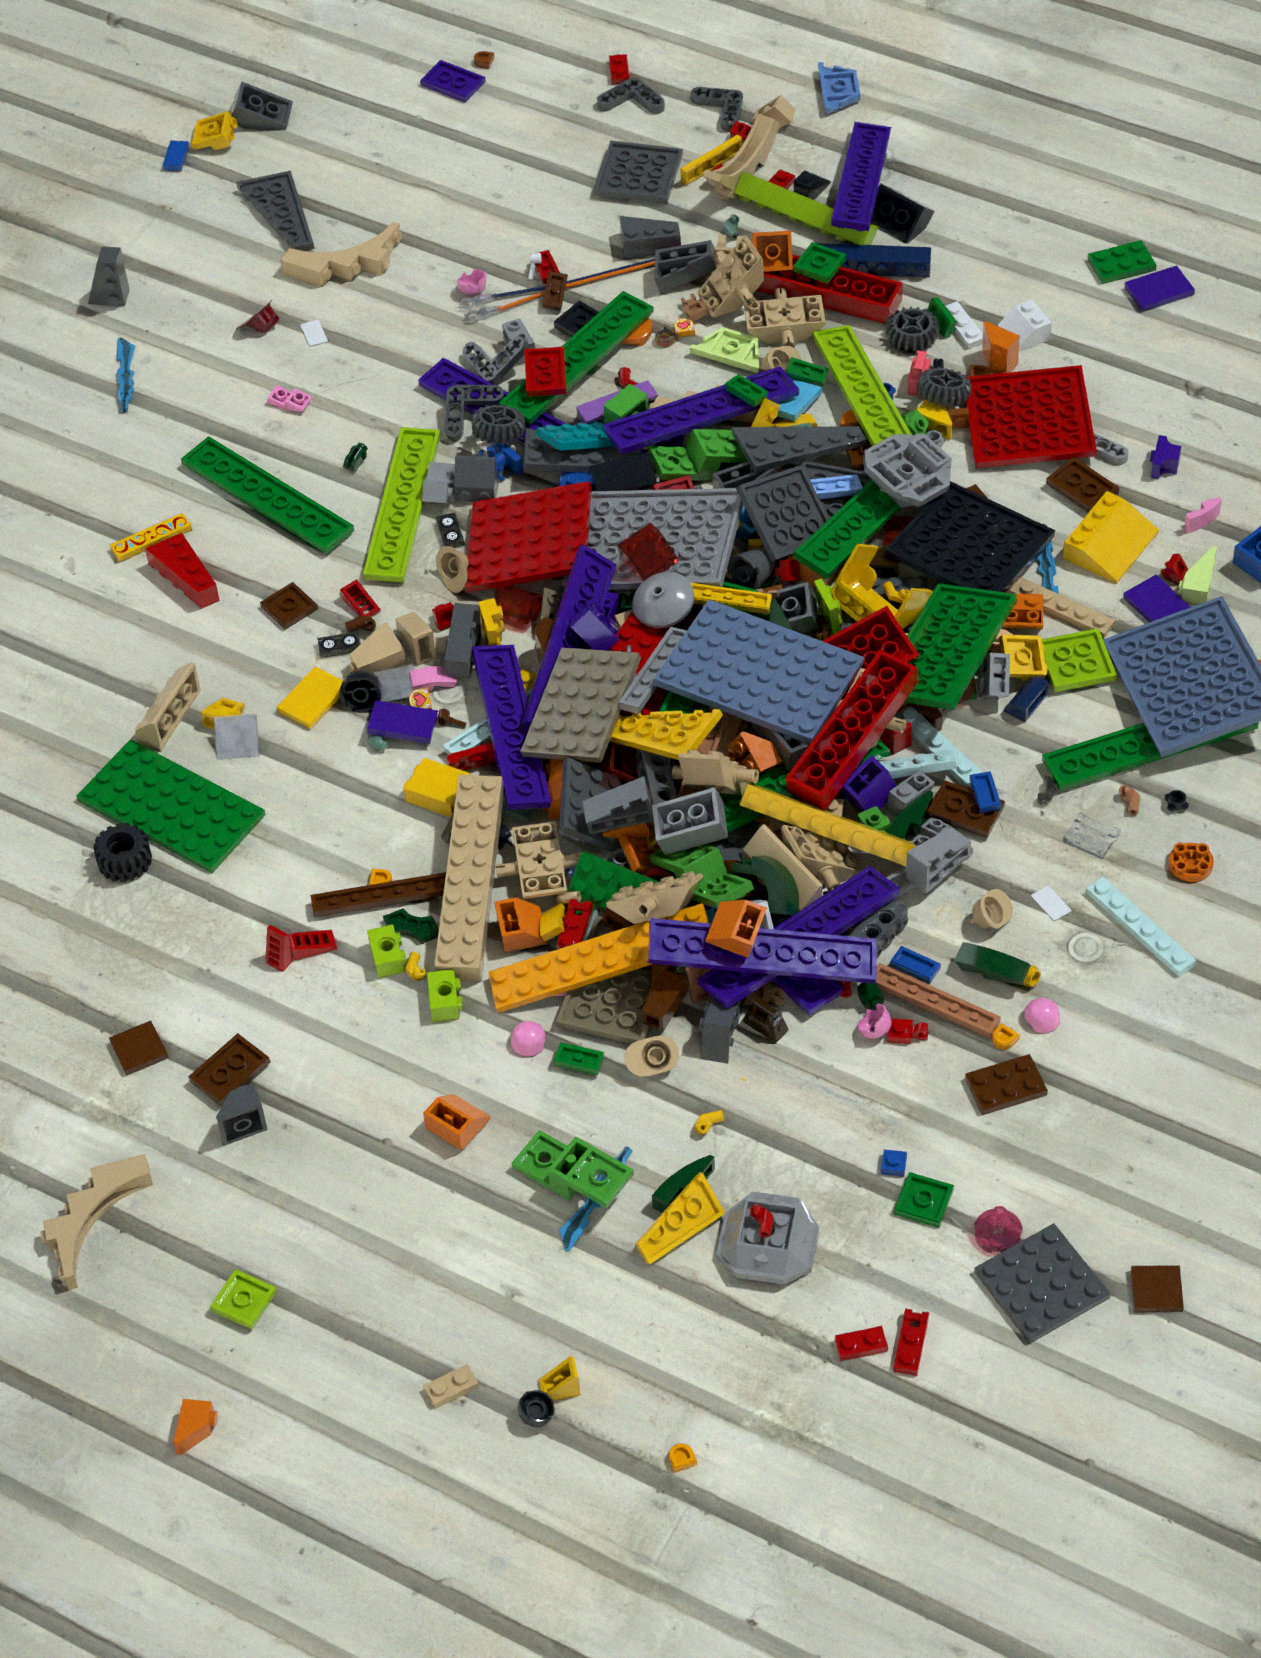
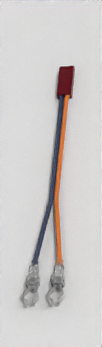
[459,258,655,322]

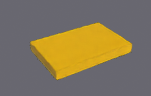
[277,666,343,729]

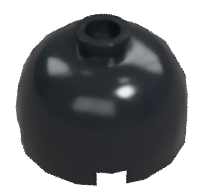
[339,670,382,713]

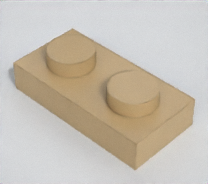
[423,1364,479,1409]

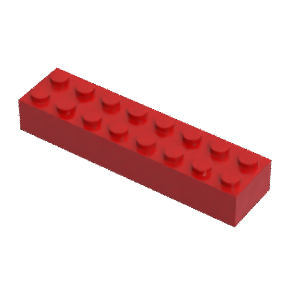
[755,254,903,324]
[785,650,919,811]

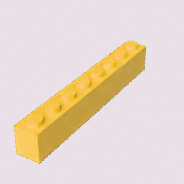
[740,782,915,866]

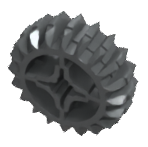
[886,306,939,352]
[917,367,972,407]
[471,404,526,445]

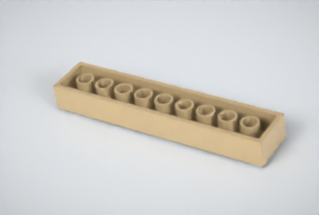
[434,775,504,981]

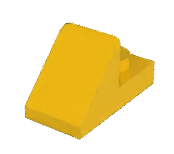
[751,398,781,427]

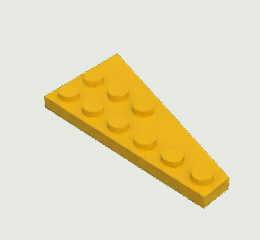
[610,709,723,760]

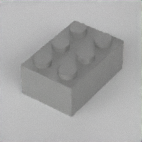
[652,787,728,855]

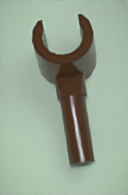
[438,709,467,728]

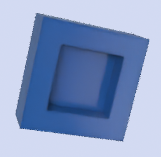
[881,1149,907,1177]

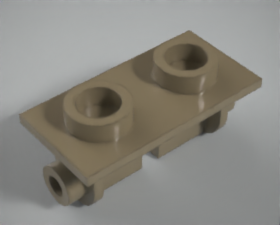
[540,587,563,622]

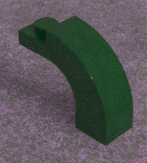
[731,856,799,915]

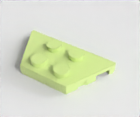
[689,327,760,374]

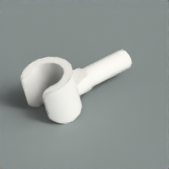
[528,253,542,280]

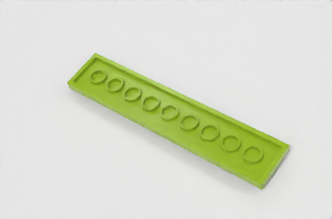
[812,325,912,446]
[363,427,441,583]

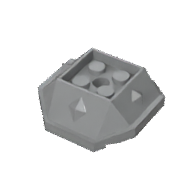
[863,433,952,508]
[717,1191,819,1285]

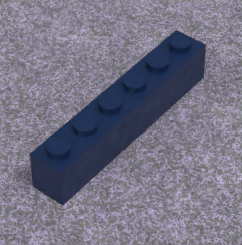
[816,243,931,277]

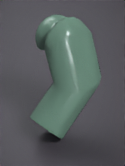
[723,214,740,241]
[367,734,387,751]

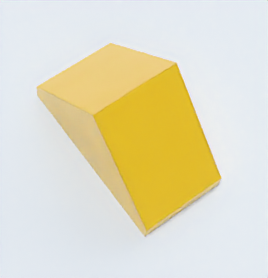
[538,1356,581,1400]

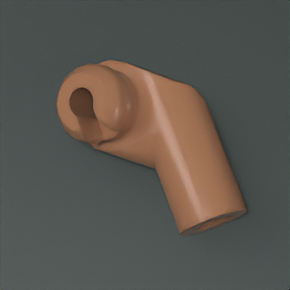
[1119,785,1140,815]

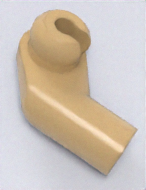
[555,891,581,907]

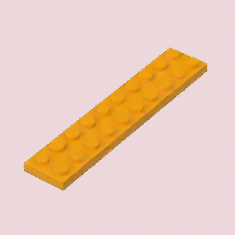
[488,903,709,1013]

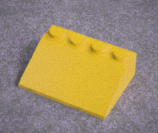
[1063,491,1159,584]

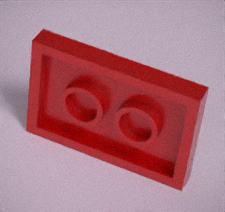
[524,347,566,397]

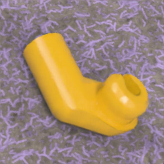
[882,581,909,603]
[405,952,426,981]
[695,1110,724,1135]

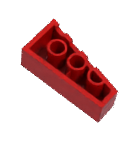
[145,533,220,609]

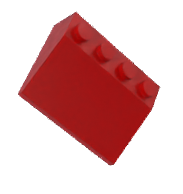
[823,606,920,697]

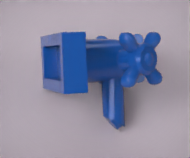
[479,443,523,481]

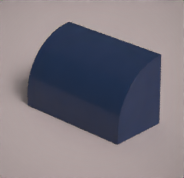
[1003,677,1049,722]

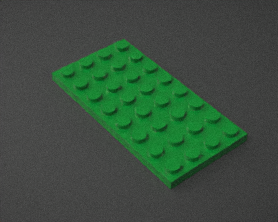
[904,584,1017,710]
[76,739,266,873]

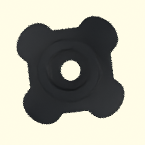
[1164,790,1189,812]

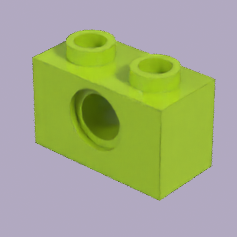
[367,924,407,978]
[427,969,463,1022]

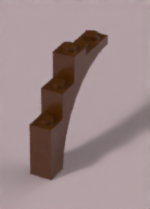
[603,907,688,1032]

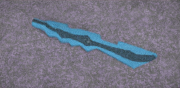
[117,338,135,413]
[1036,524,1059,594]
[560,1146,633,1252]

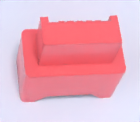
[907,351,931,396]

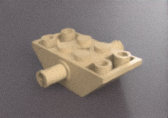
[697,235,764,318]
[744,288,826,348]
[672,750,759,795]
[495,821,582,899]
[781,825,861,892]
[606,871,703,924]

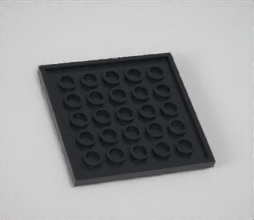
[885,481,1056,593]

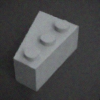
[906,827,971,894]

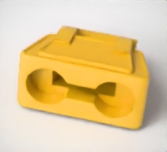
[201,697,245,730]

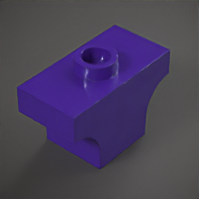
[1150,435,1181,479]

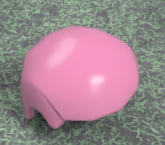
[457,269,486,295]
[1024,997,1060,1033]
[857,1003,892,1039]
[511,1021,546,1056]

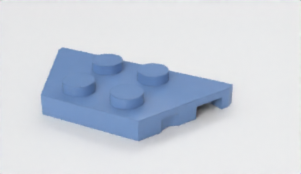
[818,62,860,114]

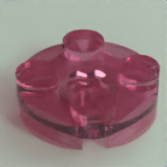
[974,1206,1023,1253]

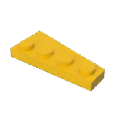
[635,1172,725,1264]

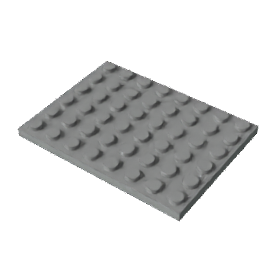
[562,488,743,590]

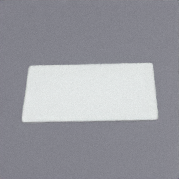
[300,320,328,346]
[1031,885,1072,921]

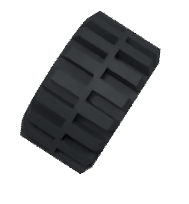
[93,823,152,882]

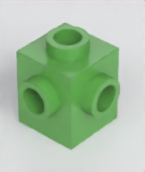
[902,409,929,435]
[857,806,891,833]

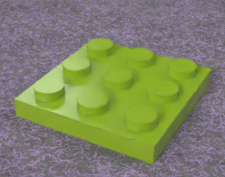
[1041,628,1117,692]

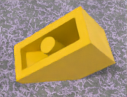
[917,400,952,440]

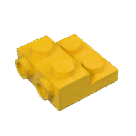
[191,111,237,151]
[478,598,505,646]
[999,635,1048,681]

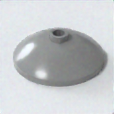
[632,572,694,629]

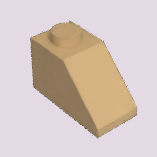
[751,95,796,128]

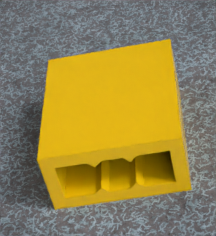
[403,758,470,817]

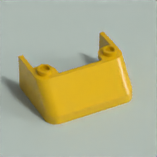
[831,544,933,629]

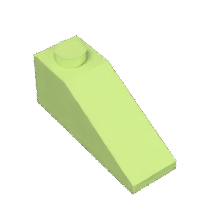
[1178,546,1217,605]

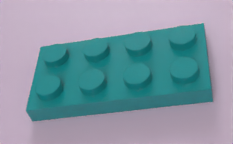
[536,422,615,450]

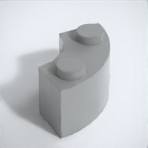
[422,462,455,503]

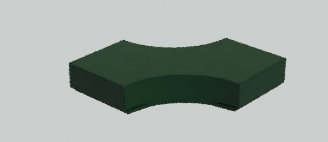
[383,908,439,944]

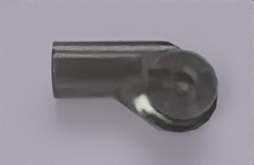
[1037,776,1056,805]

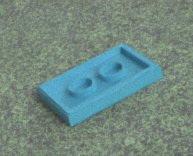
[777,379,822,421]

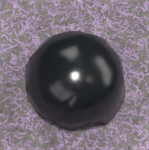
[518,1390,555,1427]

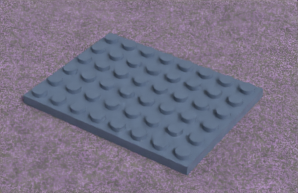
[1103,596,1261,758]
[653,599,865,744]

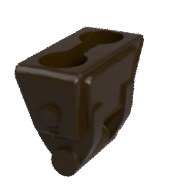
[743,997,789,1043]

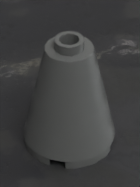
[727,547,783,590]

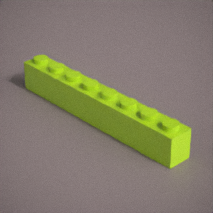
[734,171,878,245]

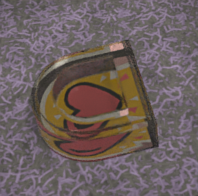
[655,327,679,348]

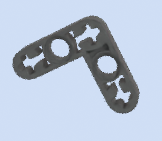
[597,78,665,114]
[691,87,743,132]
[463,336,529,384]
[445,385,505,441]

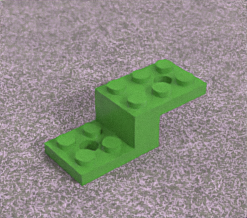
[647,429,748,481]
[648,844,754,909]
[512,1130,634,1208]

